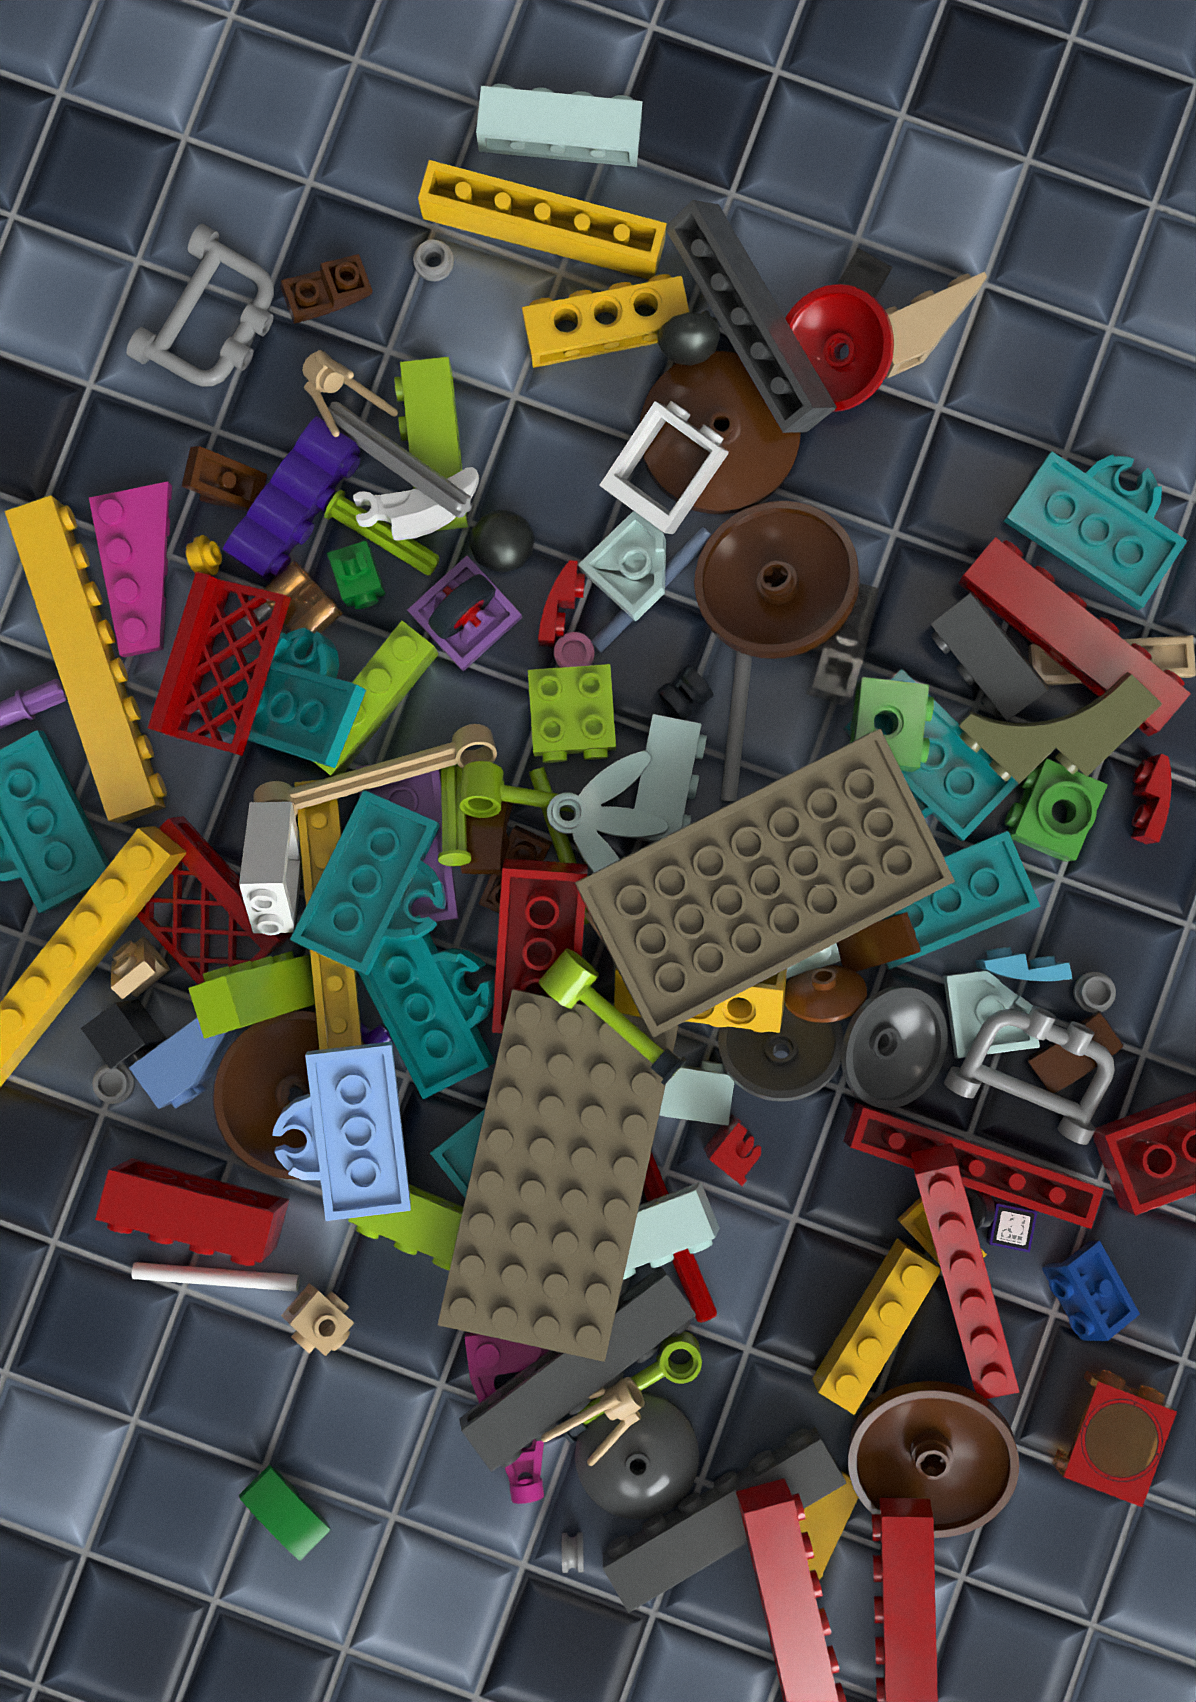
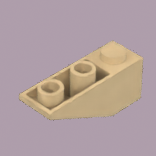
[885,272,987,378]

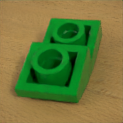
[239,1464,331,1561]

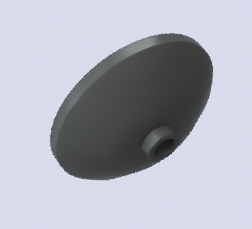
[841,986,948,1109]
[718,998,844,1102]
[575,1392,699,1519]

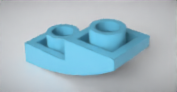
[975,947,1072,981]

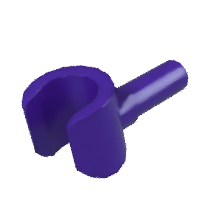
[361,1022,393,1044]

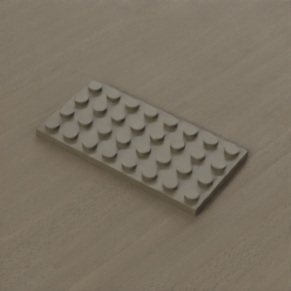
[574,729,955,1038]
[438,989,679,1362]

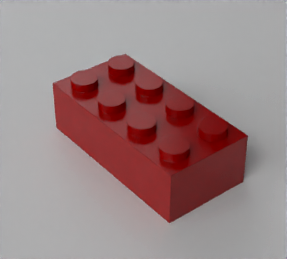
[492,858,588,1033]
[1092,1091,1196,1216]
[95,1158,290,1266]

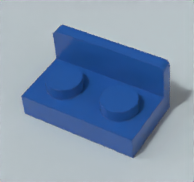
[1042,1241,1140,1341]

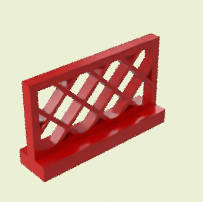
[147,572,291,756]
[136,816,292,984]

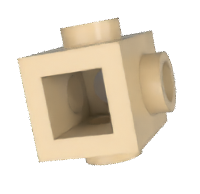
[281,1283,354,1356]

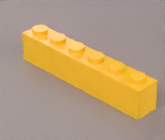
[418,160,667,279]

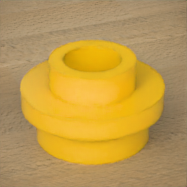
[186,535,222,576]

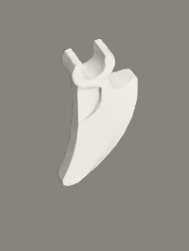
[353,467,479,540]

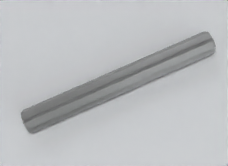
[328,402,473,518]

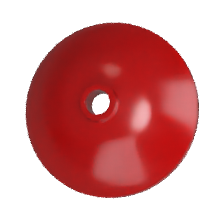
[785,284,894,412]

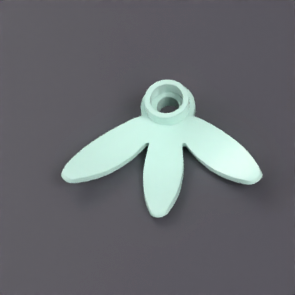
[547,751,669,873]

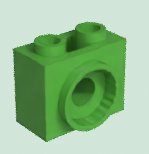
[850,677,934,772]
[1005,758,1108,862]

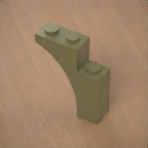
[958,672,1163,784]

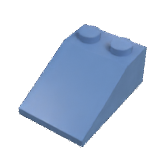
[129,1018,237,1109]

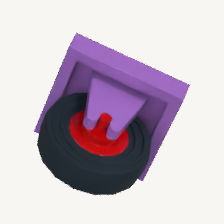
[407,556,523,672]

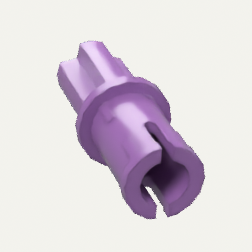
[0,679,67,729]

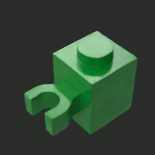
[327,541,386,609]

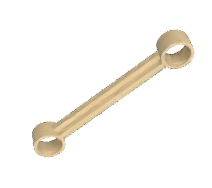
[253,724,497,818]

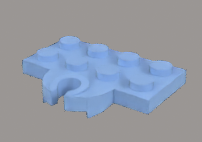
[272,1041,411,1221]

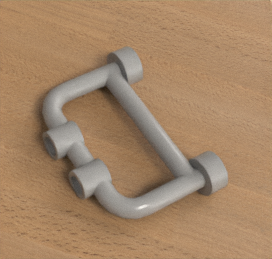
[126,223,274,387]
[944,1006,1115,1145]

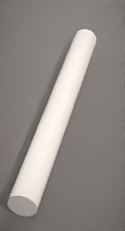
[132,1262,299,1292]

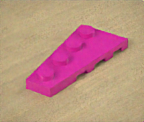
[89,481,172,658]

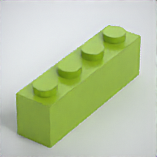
[394,357,469,531]
[314,621,439,777]
[188,951,315,1039]
[348,1184,464,1271]

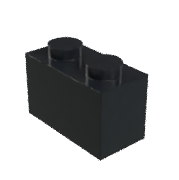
[81,999,167,1069]

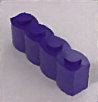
[223,416,361,582]

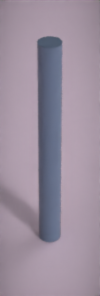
[591,527,711,653]

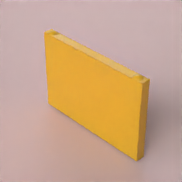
[799,1472,858,1580]

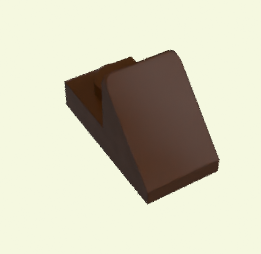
[181,446,267,512]

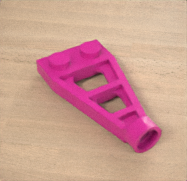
[465,1333,549,1504]

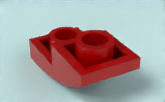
[538,560,585,647]
[1131,754,1172,844]

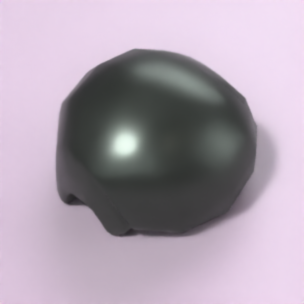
[657,310,720,366]
[469,510,535,572]

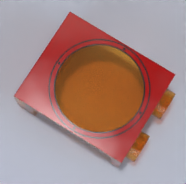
[1052,1370,1177,1508]

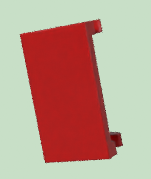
[704,1113,761,1186]

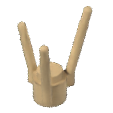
[302,350,398,437]
[541,1377,645,1466]

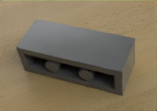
[931,592,1049,721]

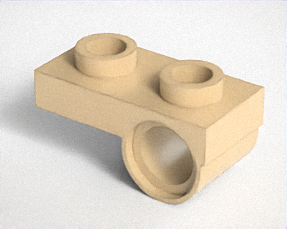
[111,936,170,1000]

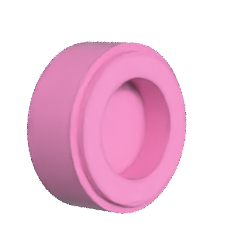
[554,632,594,668]

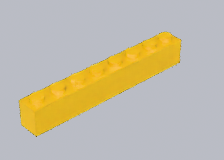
[4,495,167,823]
[0,826,187,1087]

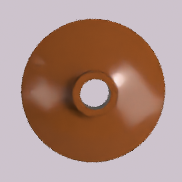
[784,965,867,1023]

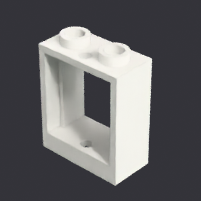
[599,401,729,534]
[239,802,302,935]

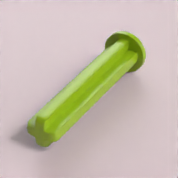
[324,489,440,575]
[438,764,471,866]

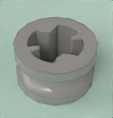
[562,1532,584,1573]

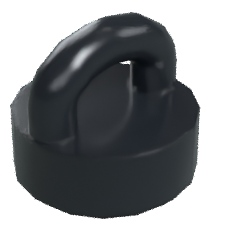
[965,1188,995,1230]

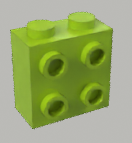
[528,664,616,763]

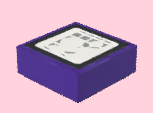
[986,1202,1037,1253]

